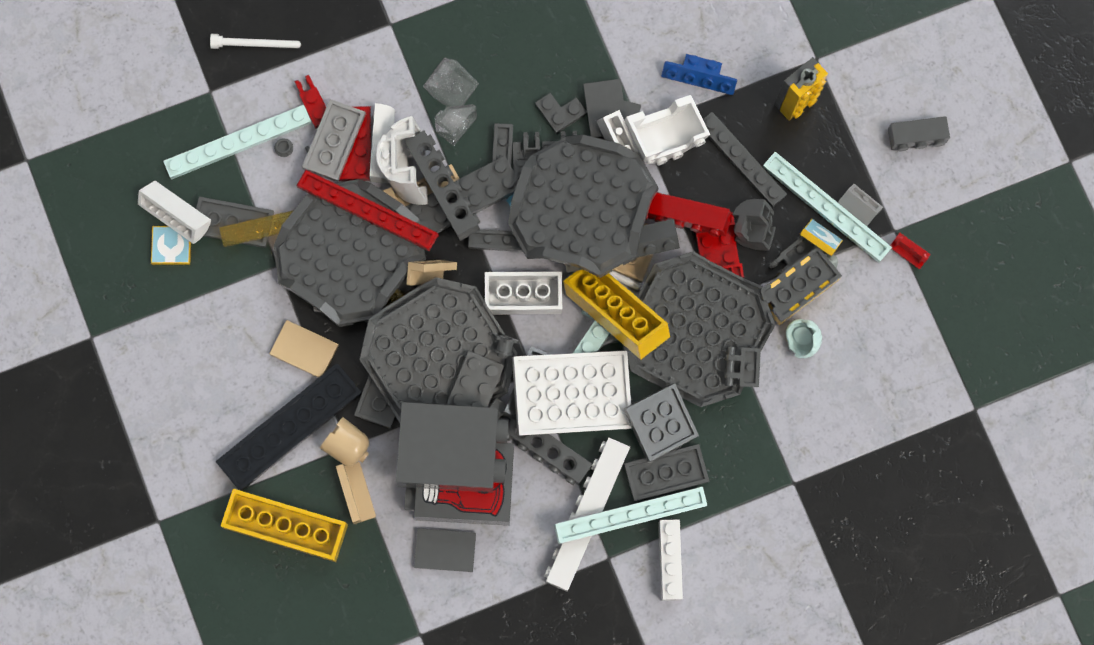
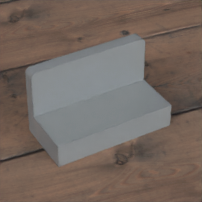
[838,184,883,226]

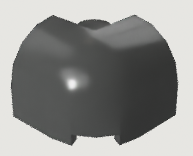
[733,199,776,251]

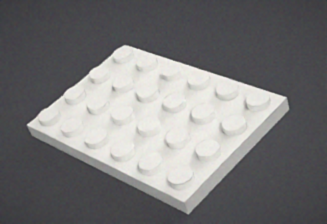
[512,351,632,436]

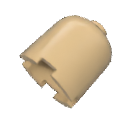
[320,417,369,466]

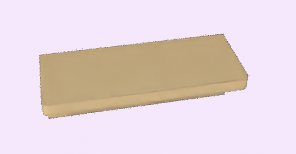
[407,260,457,285]
[336,462,376,524]

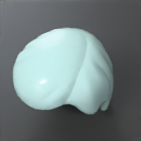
[786,319,822,359]

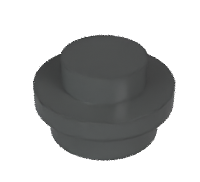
[274,138,294,157]

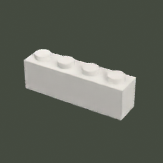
[596,110,641,157]
[658,520,683,601]

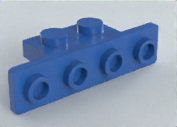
[661,54,737,95]

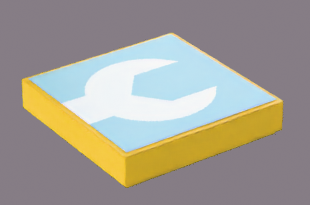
[800,219,843,256]
[151,226,191,265]

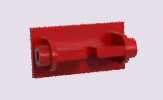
[890,233,931,269]

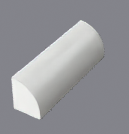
[370,103,395,183]
[138,181,211,244]

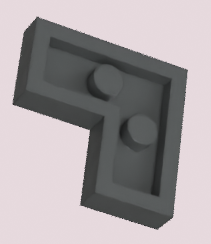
[535,93,587,134]

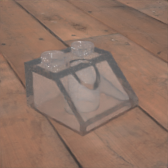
[423,57,479,113]
[435,104,477,146]

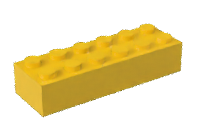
[563,269,670,360]
[221,489,348,562]

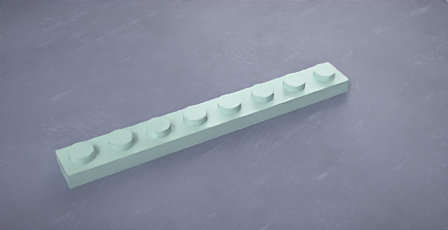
[163,105,311,180]
[763,152,892,263]
[554,487,707,544]

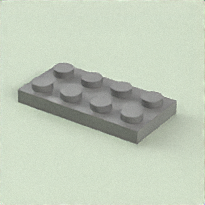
[302,99,366,182]

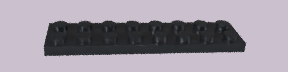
[215,363,362,491]

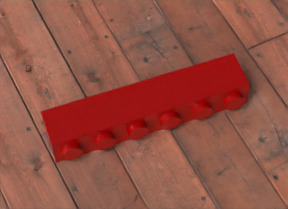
[646,193,732,237]

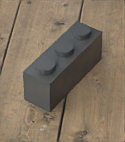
[888,116,950,152]

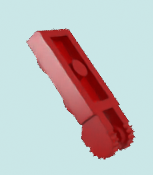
[294,75,326,129]

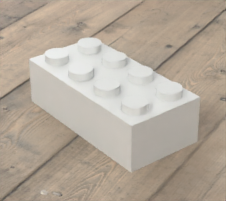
[485,272,562,315]

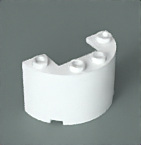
[625,95,710,166]
[376,116,428,205]

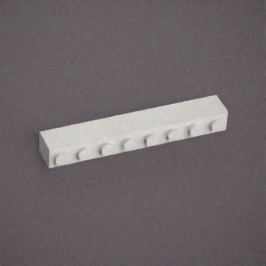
[544,438,630,592]

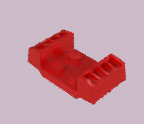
[695,212,744,278]

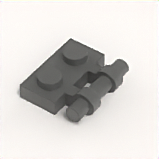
[724,347,761,387]

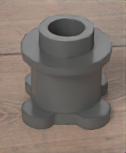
[494,335,518,358]

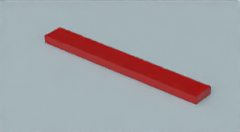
[296,170,439,251]

